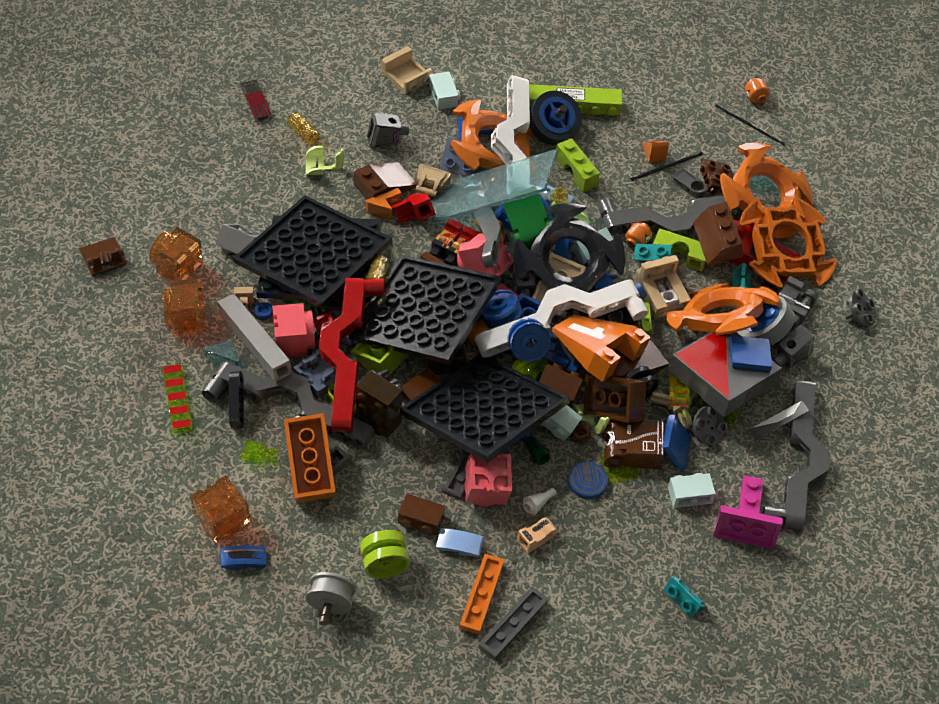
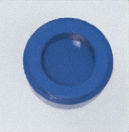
[254,302,273,320]

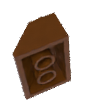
[693,202,744,266]

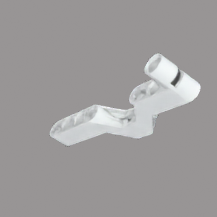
[491,75,547,201]
[475,279,648,357]

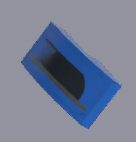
[220,545,266,570]

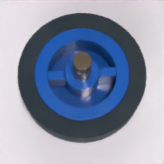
[529,90,582,145]

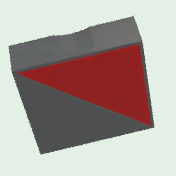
[668,332,782,417]

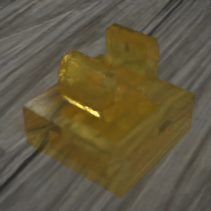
[549,186,568,206]

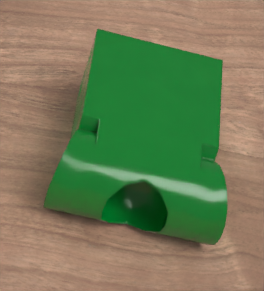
[502,188,551,249]

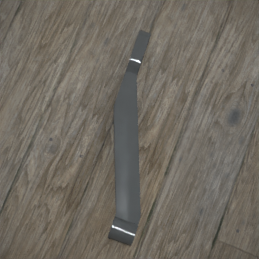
[466,182,501,268]

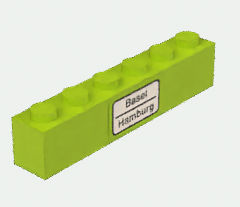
[529,84,622,116]

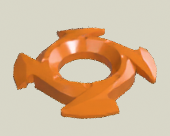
[451,99,540,178]
[720,143,813,239]
[739,197,837,289]
[667,284,780,335]

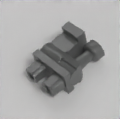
[778,276,818,330]

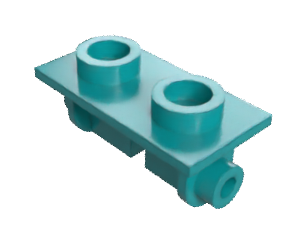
[633,244,673,262]
[732,263,751,288]
[663,576,706,619]

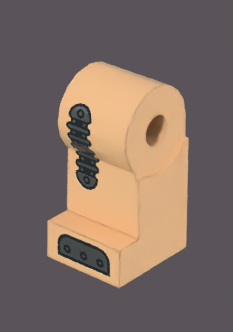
[517,517,558,554]

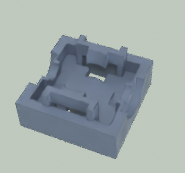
[293,349,336,398]

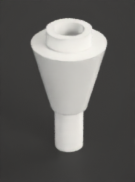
[523,488,557,515]

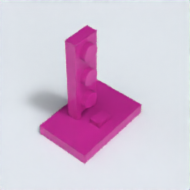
[713,475,783,549]

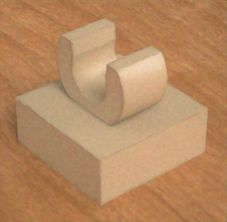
[234,287,254,310]

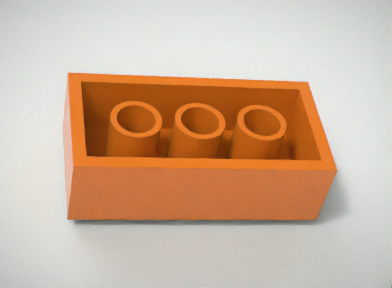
[284,413,337,503]

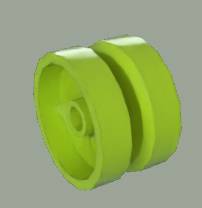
[360,530,410,579]

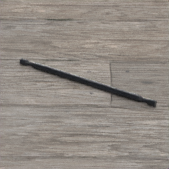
[715,104,786,146]
[630,151,703,181]

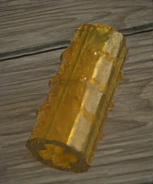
[287,112,320,145]
[366,255,389,280]

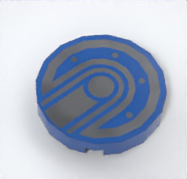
[568,462,608,499]

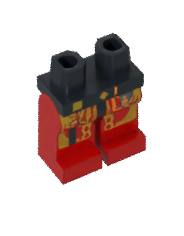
[429,218,480,267]

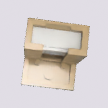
[634,255,691,319]

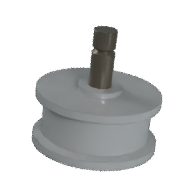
[306,572,356,626]

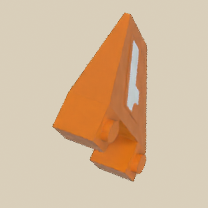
[552,315,651,382]

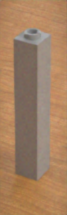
[217,294,292,382]

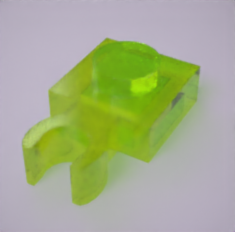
[241,440,278,463]

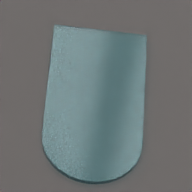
[431,149,558,220]

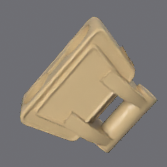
[415,164,451,198]

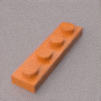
[459,554,505,635]

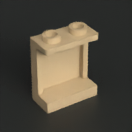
[381,46,433,95]

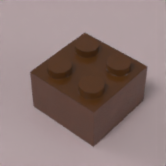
[539,363,585,404]

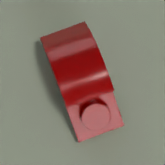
[392,193,436,224]

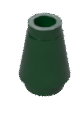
[525,436,551,465]

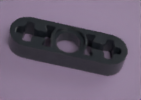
[229,371,244,429]

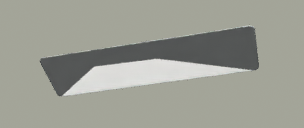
[752,401,809,439]

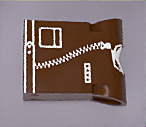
[604,419,663,470]

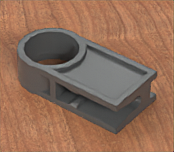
[671,168,707,198]

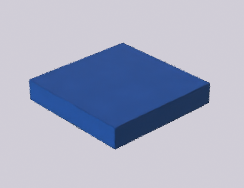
[729,335,772,371]
[662,414,692,470]

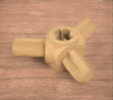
[650,388,698,429]

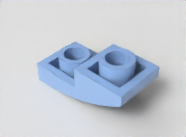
[436,528,484,557]

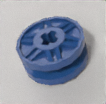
[481,290,522,329]
[507,318,551,362]

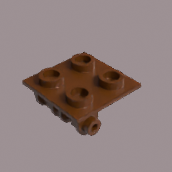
[700,158,734,194]
[79,237,127,276]

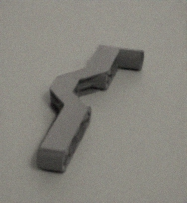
[597,195,744,237]
[202,362,375,449]
[762,379,830,530]

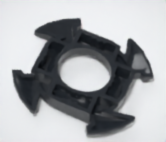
[514,203,626,312]

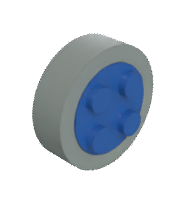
[737,296,795,346]

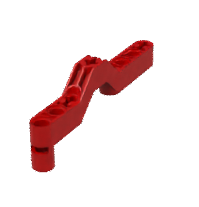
[319,278,385,432]

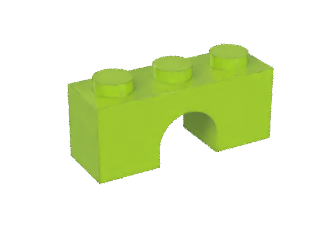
[555,138,600,192]
[653,228,706,272]

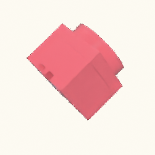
[457,233,514,276]
[272,303,315,358]
[465,453,512,507]

